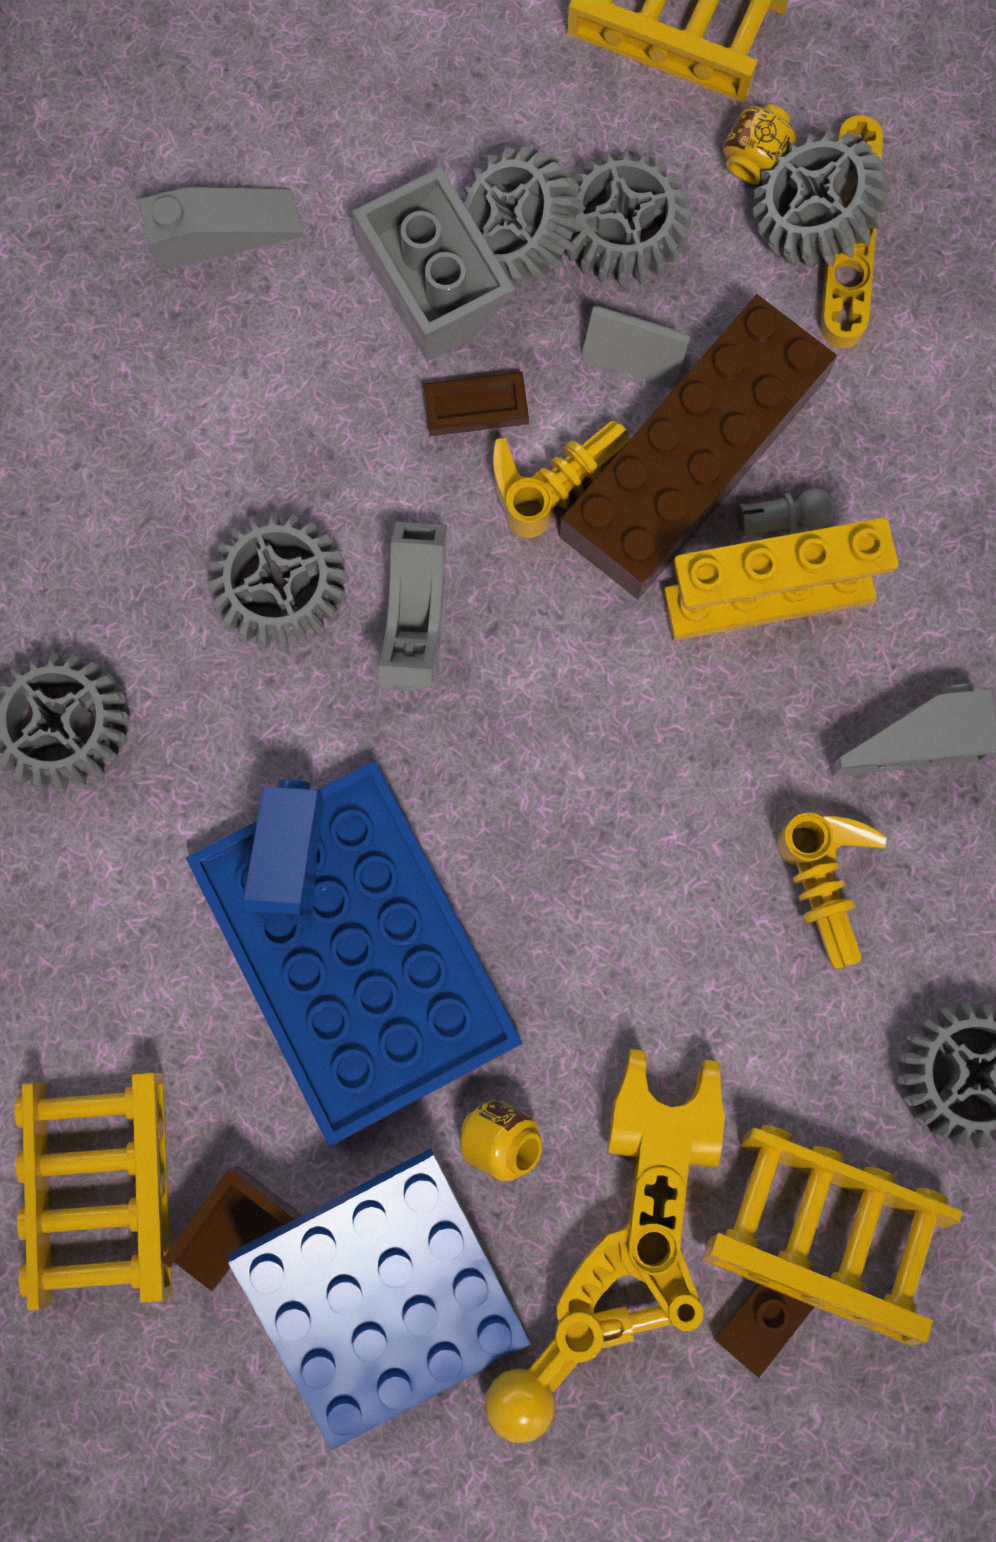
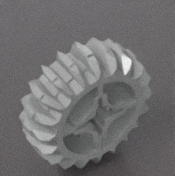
[753,129,890,269]
[462,145,586,288]
[567,149,692,287]
[207,512,348,652]
[0,652,130,793]
[898,1000,996,1150]

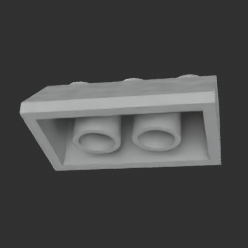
[352,167,515,362]

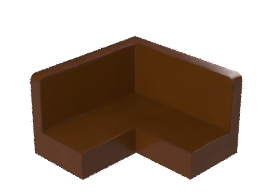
[161,1166,302,1292]

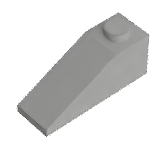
[138,187,304,271]
[831,684,996,777]

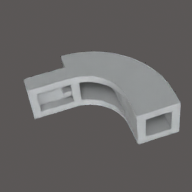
[378,522,447,691]

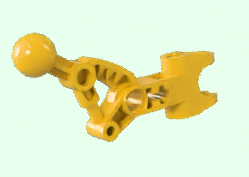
[484,1049,725,1444]

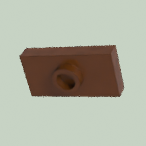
[713,1283,814,1378]

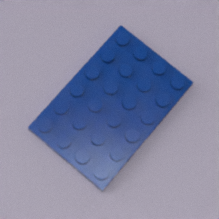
[186,761,523,1147]

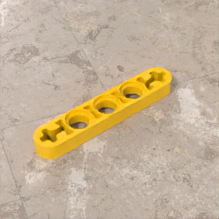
[820,115,883,348]

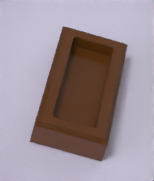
[423,371,529,436]

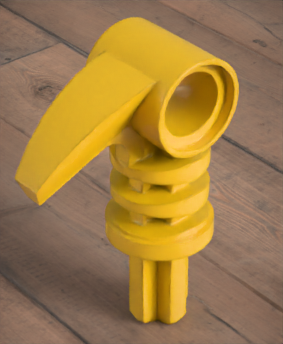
[493,421,631,538]
[777,813,887,969]

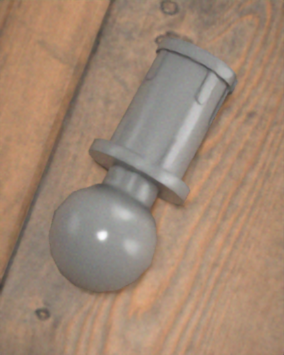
[736,489,835,537]

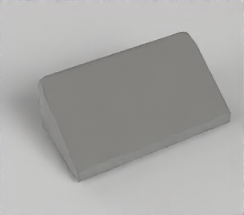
[582,306,691,387]

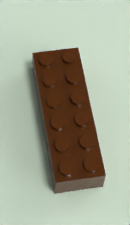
[560,294,837,600]

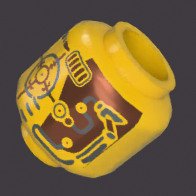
[723,104,797,185]
[460,1100,543,1182]

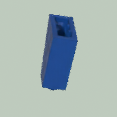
[242,779,323,926]

